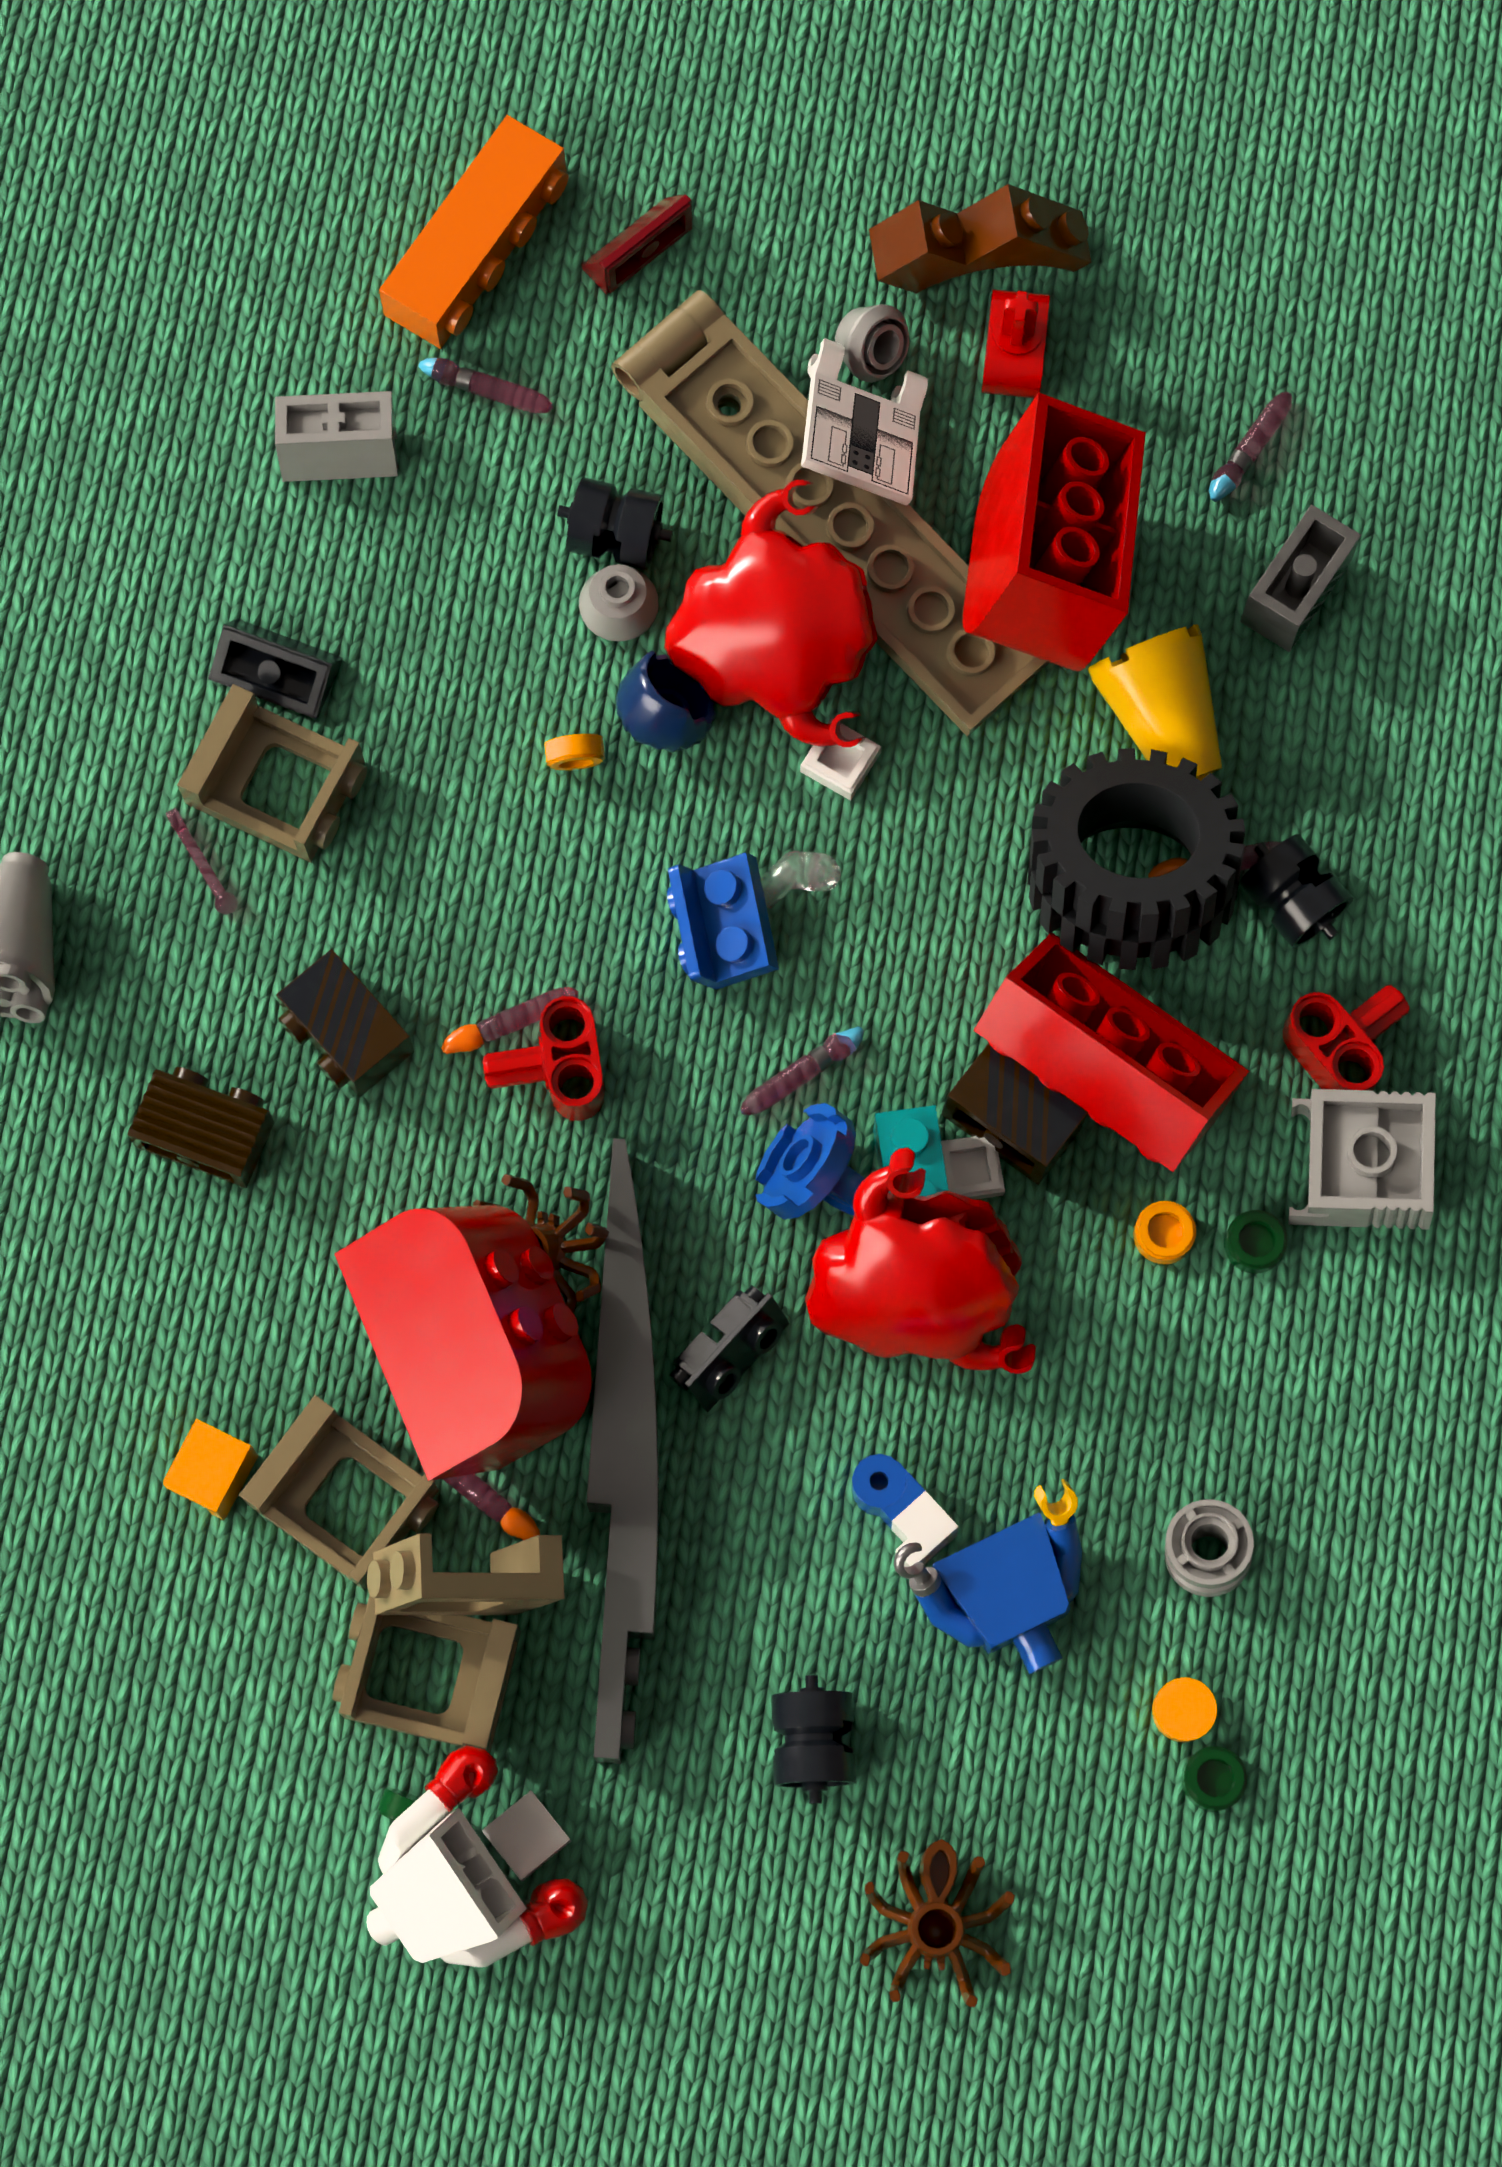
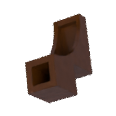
[869,184,1092,293]

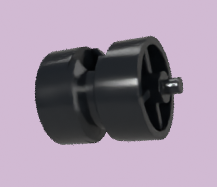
[557,477,673,570]
[1239,834,1353,948]
[771,1675,856,1804]

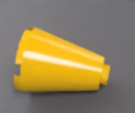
[1088,624,1222,781]

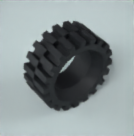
[1027,748,1245,970]

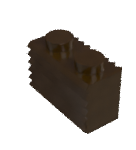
[128,1067,274,1188]

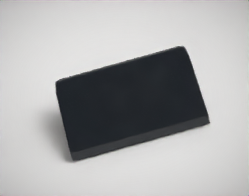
[208,619,343,719]

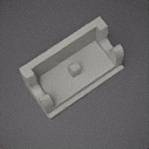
[275,391,398,482]

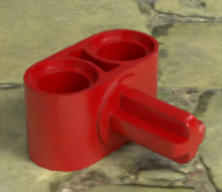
[982,289,1050,398]
[1283,985,1410,1091]
[483,996,605,1121]

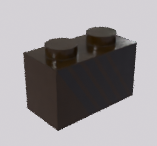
[276,949,414,1098]
[941,1043,1088,1185]

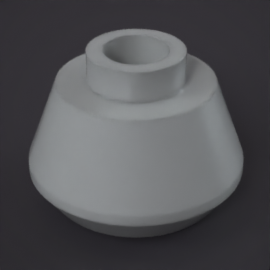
[835,304,909,383]
[579,564,659,641]

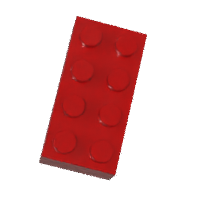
[973,933,1249,1172]

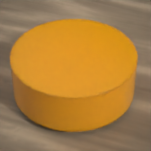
[544,734,605,770]
[1133,1201,1196,1264]
[1152,1677,1217,1743]

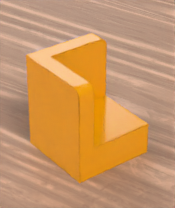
[163,1418,259,1520]

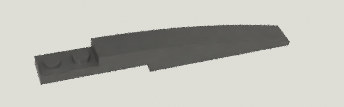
[587,1138,659,1764]

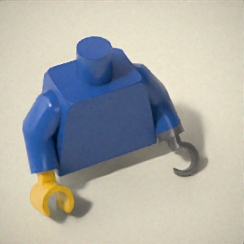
[894,1479,1082,1674]

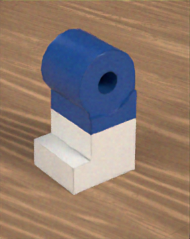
[852,1454,959,1567]

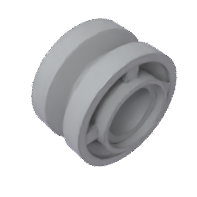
[1165,1499,1254,1597]

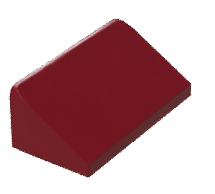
[582,194,692,295]

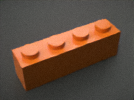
[379,115,569,349]

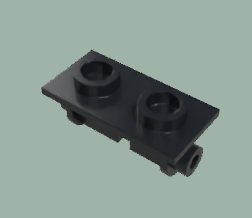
[669,1285,789,1412]

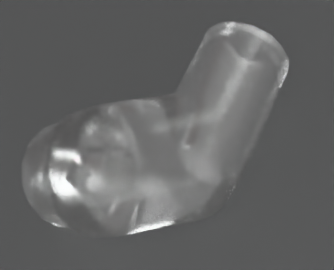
[761,851,841,909]

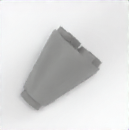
[0,852,55,1023]

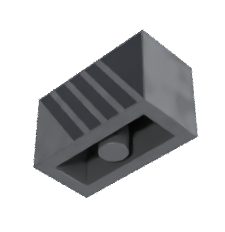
[1240,504,1361,652]

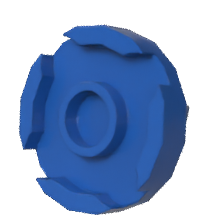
[755,1103,865,1220]

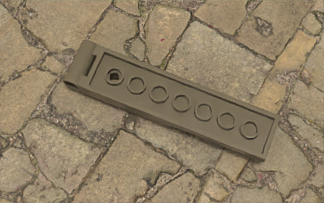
[611,290,1050,737]

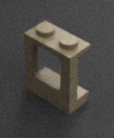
[177,684,367,863]
[239,1395,439,1591]
[367,1533,565,1615]
[332,1595,521,1753]

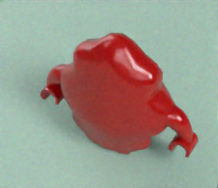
[664,479,878,747]
[805,1147,1036,1374]

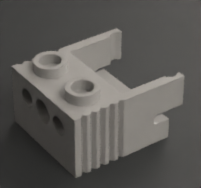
[1288,1089,1436,1230]

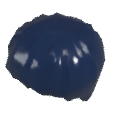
[616,651,716,752]

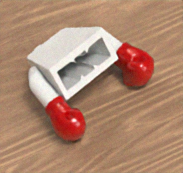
[366,1745,588,1967]

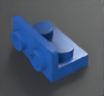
[667,852,779,990]

